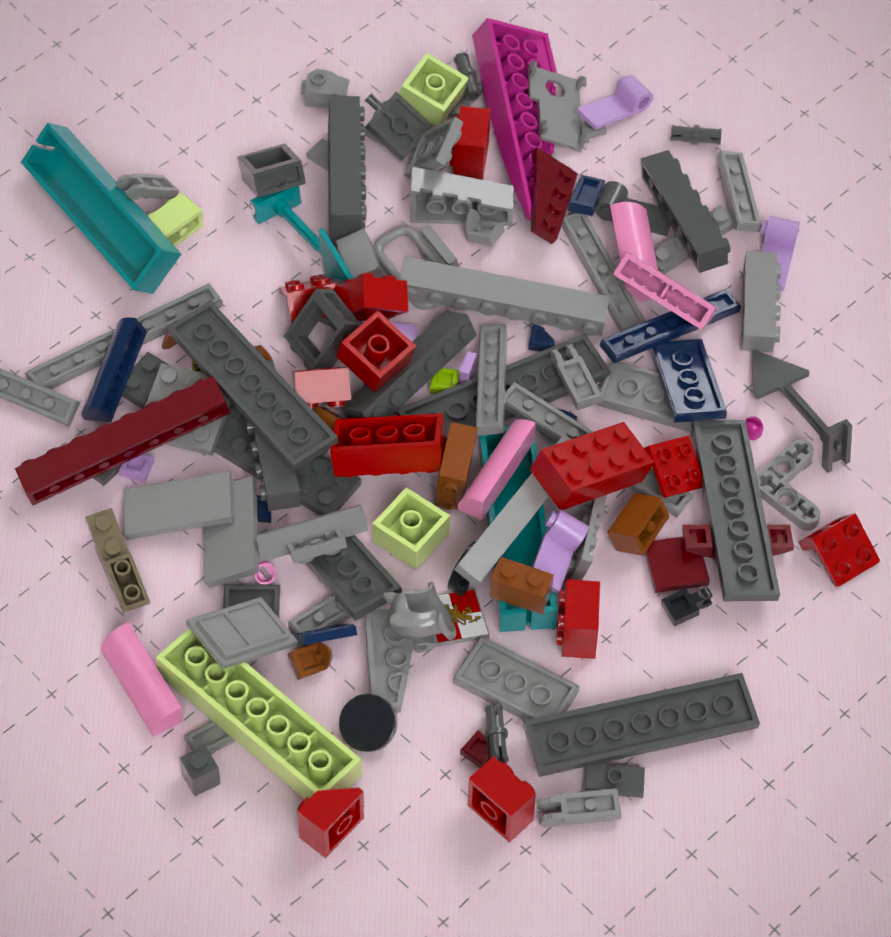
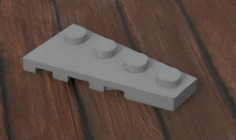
[567,495,607,580]
[364,609,415,713]

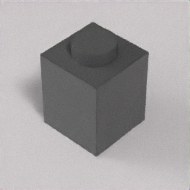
[179,745,221,797]

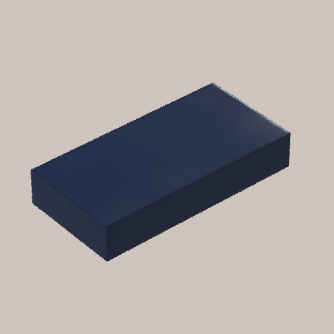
[568,175,605,216]
[294,624,357,645]

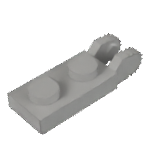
[116,174,179,200]
[550,344,602,410]
[536,789,622,827]

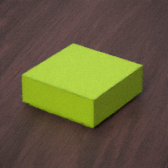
[430,368,460,394]

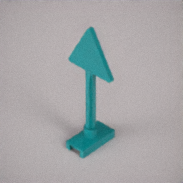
[250,186,354,281]

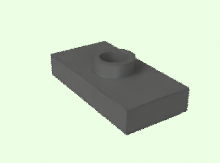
[585,764,645,798]

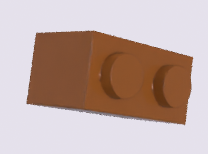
[607,493,670,556]
[490,557,554,615]

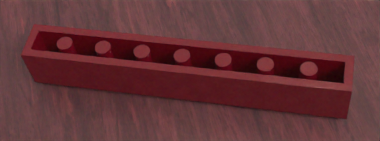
[15,376,230,506]

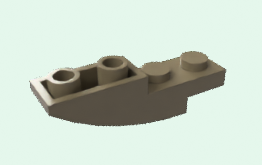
[86,508,150,613]

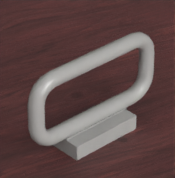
[373,225,459,310]

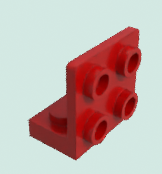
[279,274,338,323]
[644,435,702,498]
[798,513,880,587]

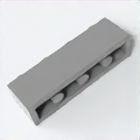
[741,251,782,352]

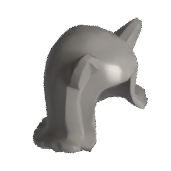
[383,582,456,640]

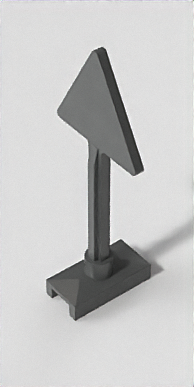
[752,350,852,473]

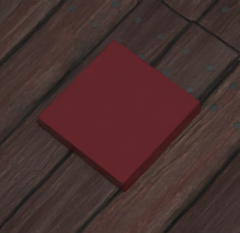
[645,536,710,593]

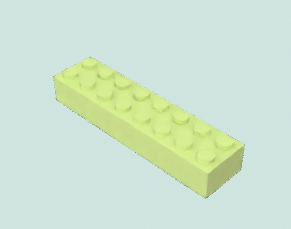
[156,628,362,799]

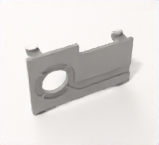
[528,61,590,152]

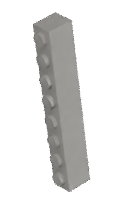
[399,256,610,336]

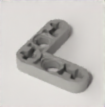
[757,439,820,530]

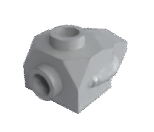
[301,69,350,109]

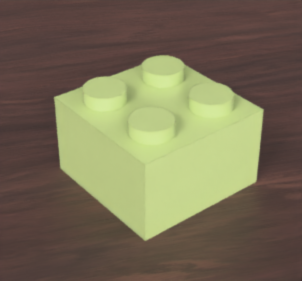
[399,53,469,126]
[372,487,450,570]

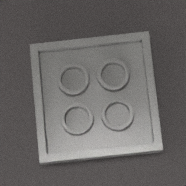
[145,363,232,456]

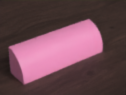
[610,202,658,302]
[613,252,718,330]
[458,419,536,521]
[101,622,183,737]

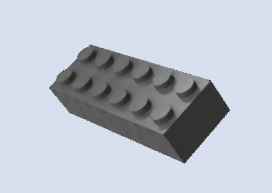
[328,95,367,246]

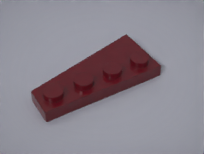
[531,147,578,245]

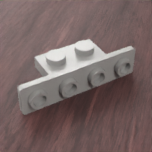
[256,504,368,563]

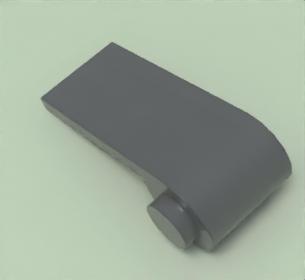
[595,181,671,236]

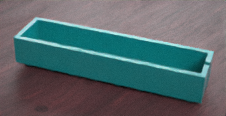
[21,123,182,294]
[479,427,557,632]

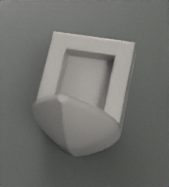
[465,209,505,246]

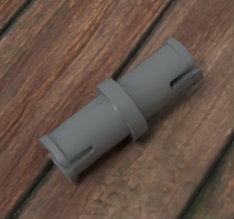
[453,52,481,101]
[671,125,722,145]
[484,704,509,763]

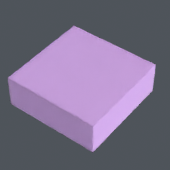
[459,351,477,384]
[119,454,155,483]

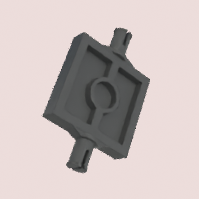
[364,92,433,161]

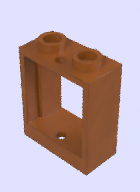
[434,422,478,510]

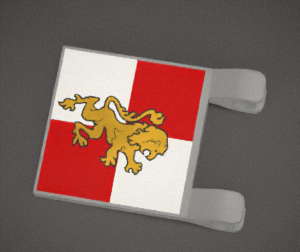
[414,588,490,653]

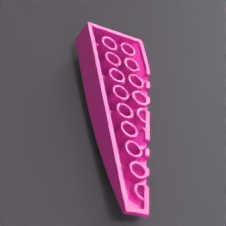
[472,18,557,221]

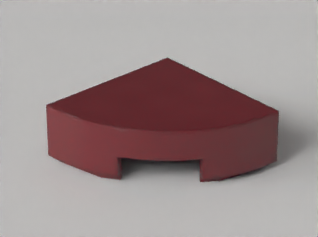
[460,730,489,768]

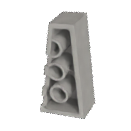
[411,167,514,226]

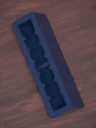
[81,317,147,422]

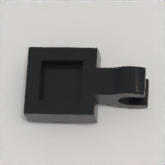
[661,587,713,626]

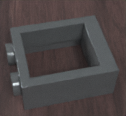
[237,143,306,197]
[284,289,361,369]

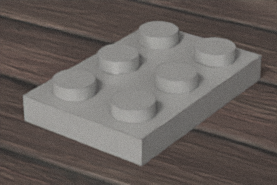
[403,117,463,180]

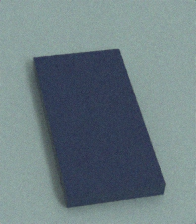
[650,339,727,423]

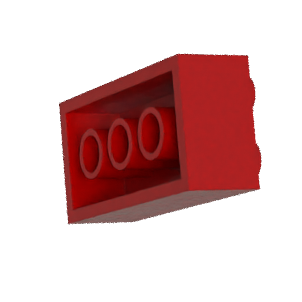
[330,413,447,478]
[530,422,654,510]

